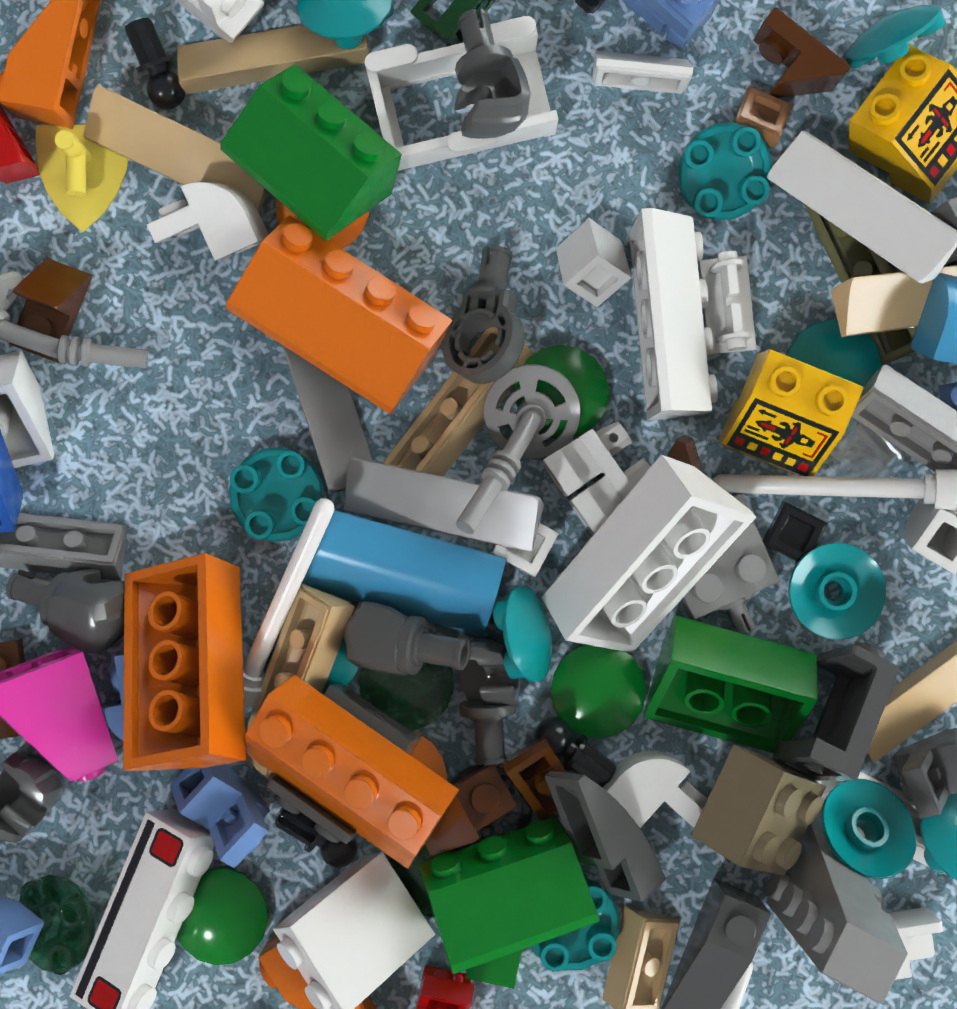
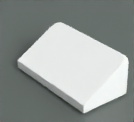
[592,50,693,94]

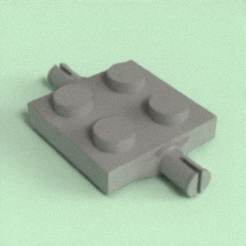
[681,493,780,634]

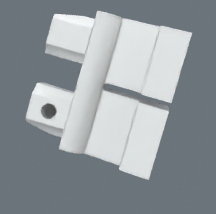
[541,422,650,536]

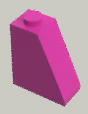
[0,645,119,782]

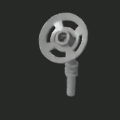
[0,271,148,369]
[456,364,580,534]

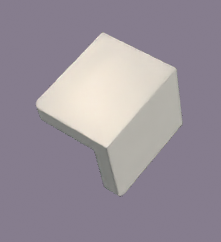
[556,218,632,307]
[490,523,559,577]
[889,907,943,980]

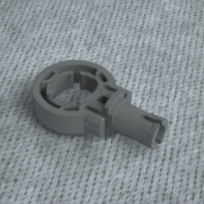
[442,245,525,384]

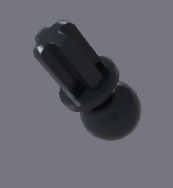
[125,18,186,110]
[534,717,617,787]
[275,808,358,868]

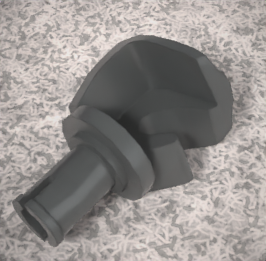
[454,9,531,139]
[6,569,124,653]
[344,601,470,676]
[458,637,519,765]
[0,750,64,843]

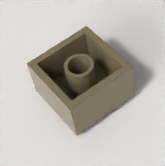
[691,744,826,875]

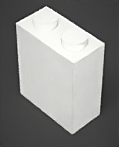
[273,852,435,1009]

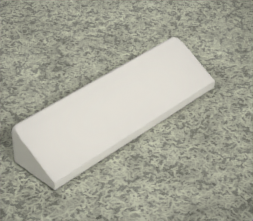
[767,131,957,283]

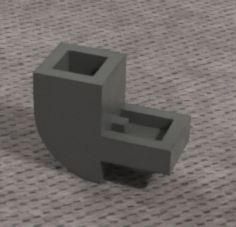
[893,728,957,818]

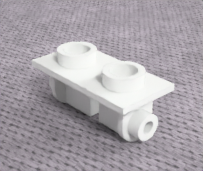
[699,251,756,355]

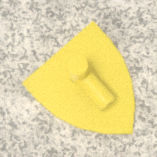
[36,124,128,232]

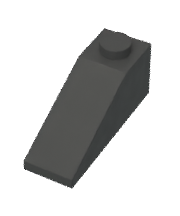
[661,878,771,1009]

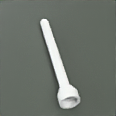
[713,469,957,510]
[243,498,334,707]

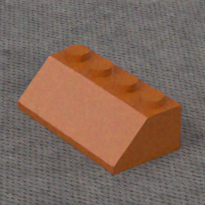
[225,215,453,415]
[123,553,246,771]
[245,674,459,869]

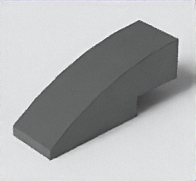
[544,770,666,902]

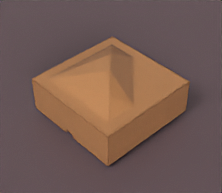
[733,86,792,148]

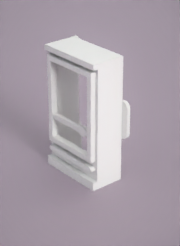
[365,16,558,172]

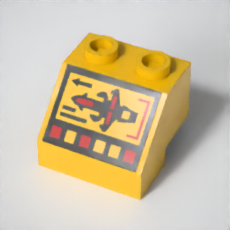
[849,45,957,204]
[718,349,864,476]

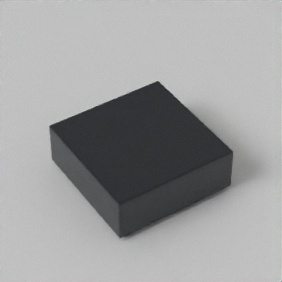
[763,502,828,563]

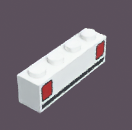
[69,809,214,1009]

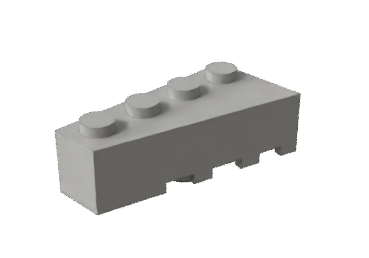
[766,821,908,1004]

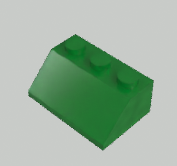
[220,64,402,241]
[643,615,818,754]
[419,816,600,974]

